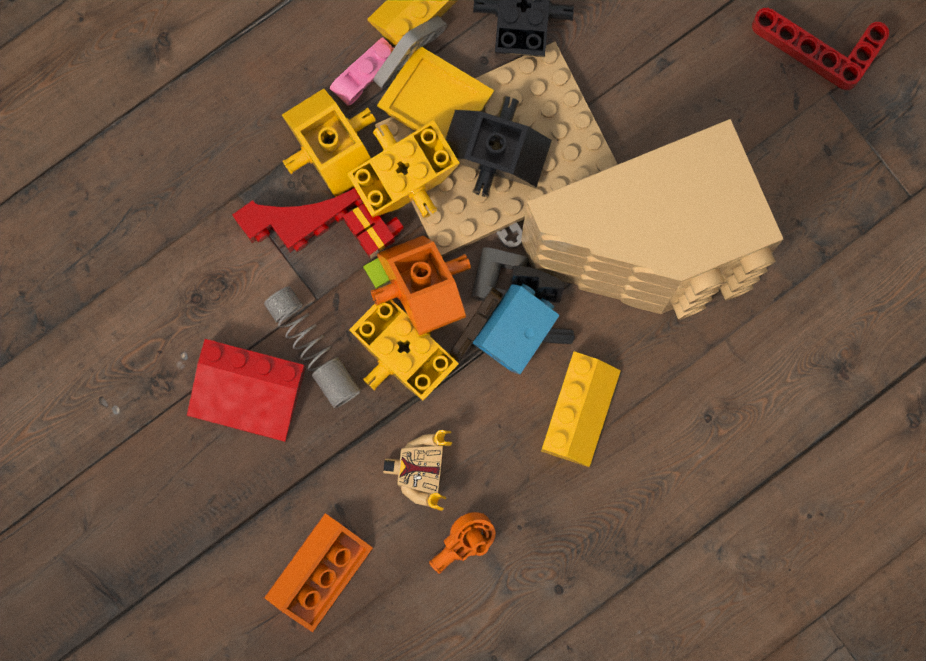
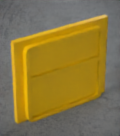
[377,47,494,139]

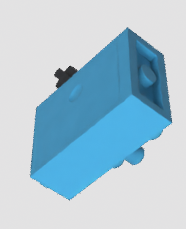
[473,284,575,374]

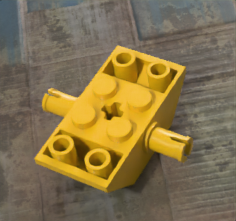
[282,89,376,197]
[347,120,460,218]
[349,300,459,401]

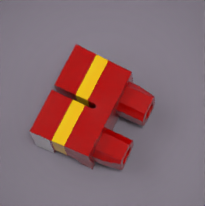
[343,203,404,259]

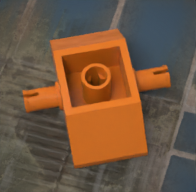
[371,236,471,336]

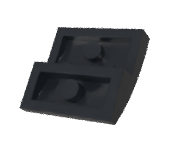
[510,266,565,303]

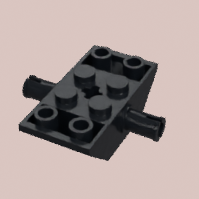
[473,0,574,57]
[446,96,552,197]

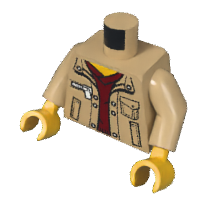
[383,430,452,511]

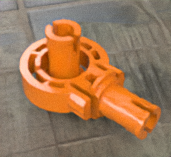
[429,512,496,574]

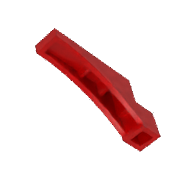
[232,188,364,253]

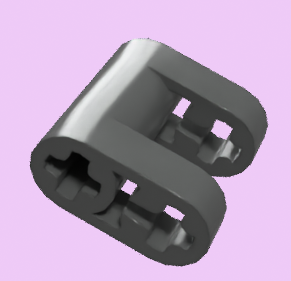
[471,247,529,305]

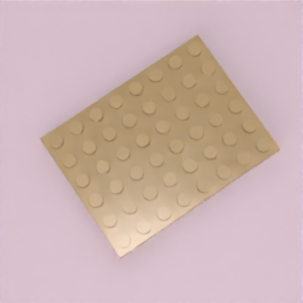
[374,42,618,257]

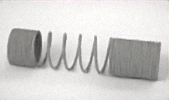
[264,286,361,408]

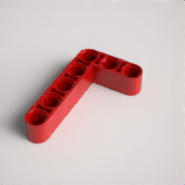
[752,8,889,90]

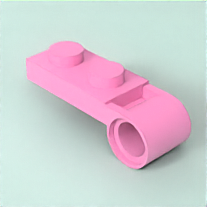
[330,37,394,106]

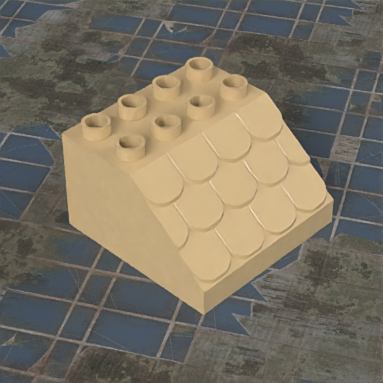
[521,119,783,320]

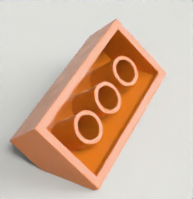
[264,513,373,632]

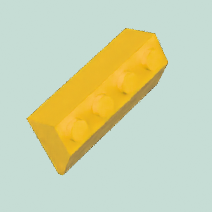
[367,0,458,47]
[541,352,621,467]

